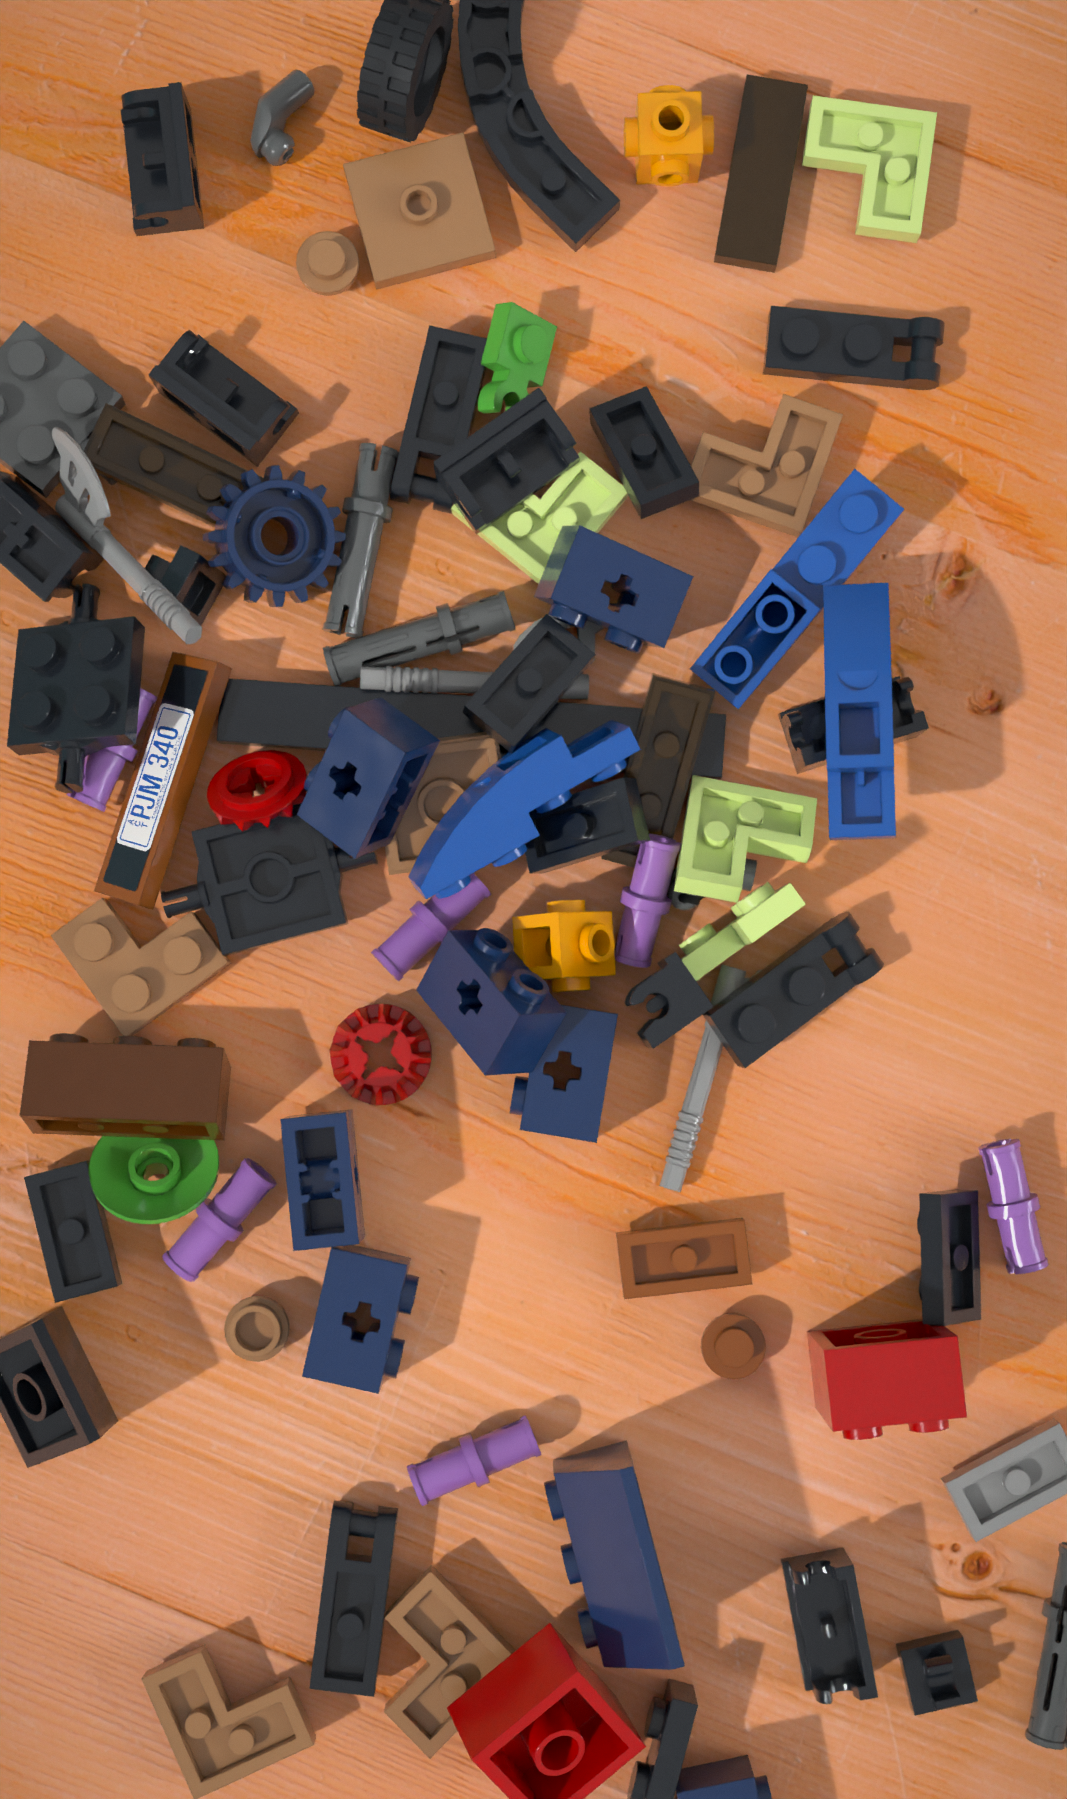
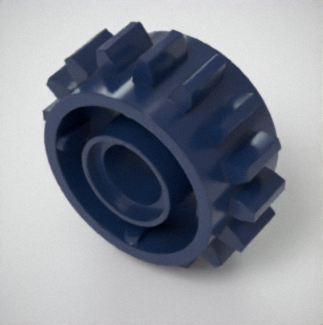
[203,465,346,607]

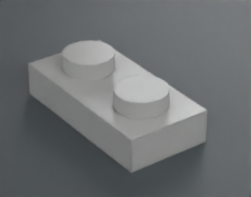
[941,1418,1067,1542]

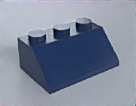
[544,1440,685,1670]

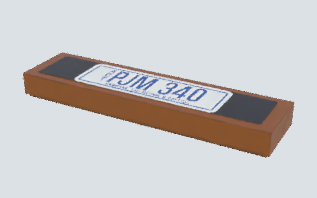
[94,652,232,910]

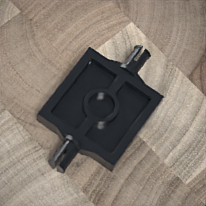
[7,584,145,793]
[161,803,378,956]

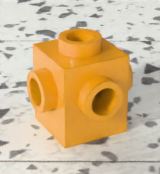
[624,85,714,186]
[512,900,616,992]

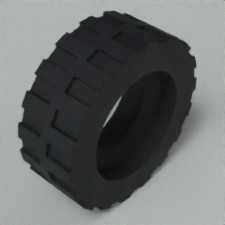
[357,0,454,143]

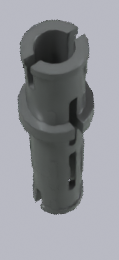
[322,443,399,638]
[323,590,516,686]
[1025,1542,1067,1750]

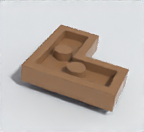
[691,394,843,537]
[51,898,231,1036]
[384,1565,516,1759]
[142,1644,316,1799]

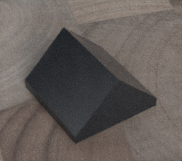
[0,1306,118,1468]

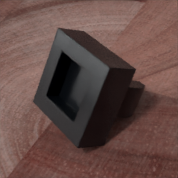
[145,545,226,626]
[896,1630,978,1716]

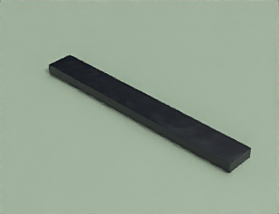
[217,678,726,780]

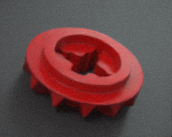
[207,750,307,831]
[329,1004,432,1106]

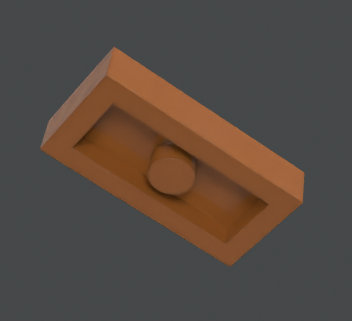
[616,1218,753,1300]

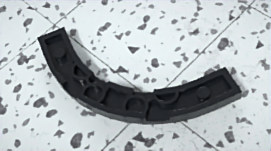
[458,0,620,252]

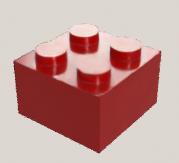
[807,1319,967,1440]
[447,1623,646,1799]

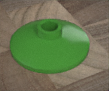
[89,1136,220,1224]

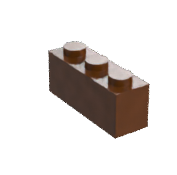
[20,1033,231,1141]

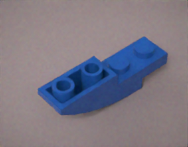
[690,469,904,709]
[823,583,896,840]
[408,720,641,899]

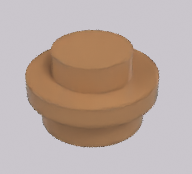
[296,231,359,296]
[224,1296,290,1362]

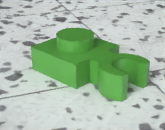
[478,302,557,413]

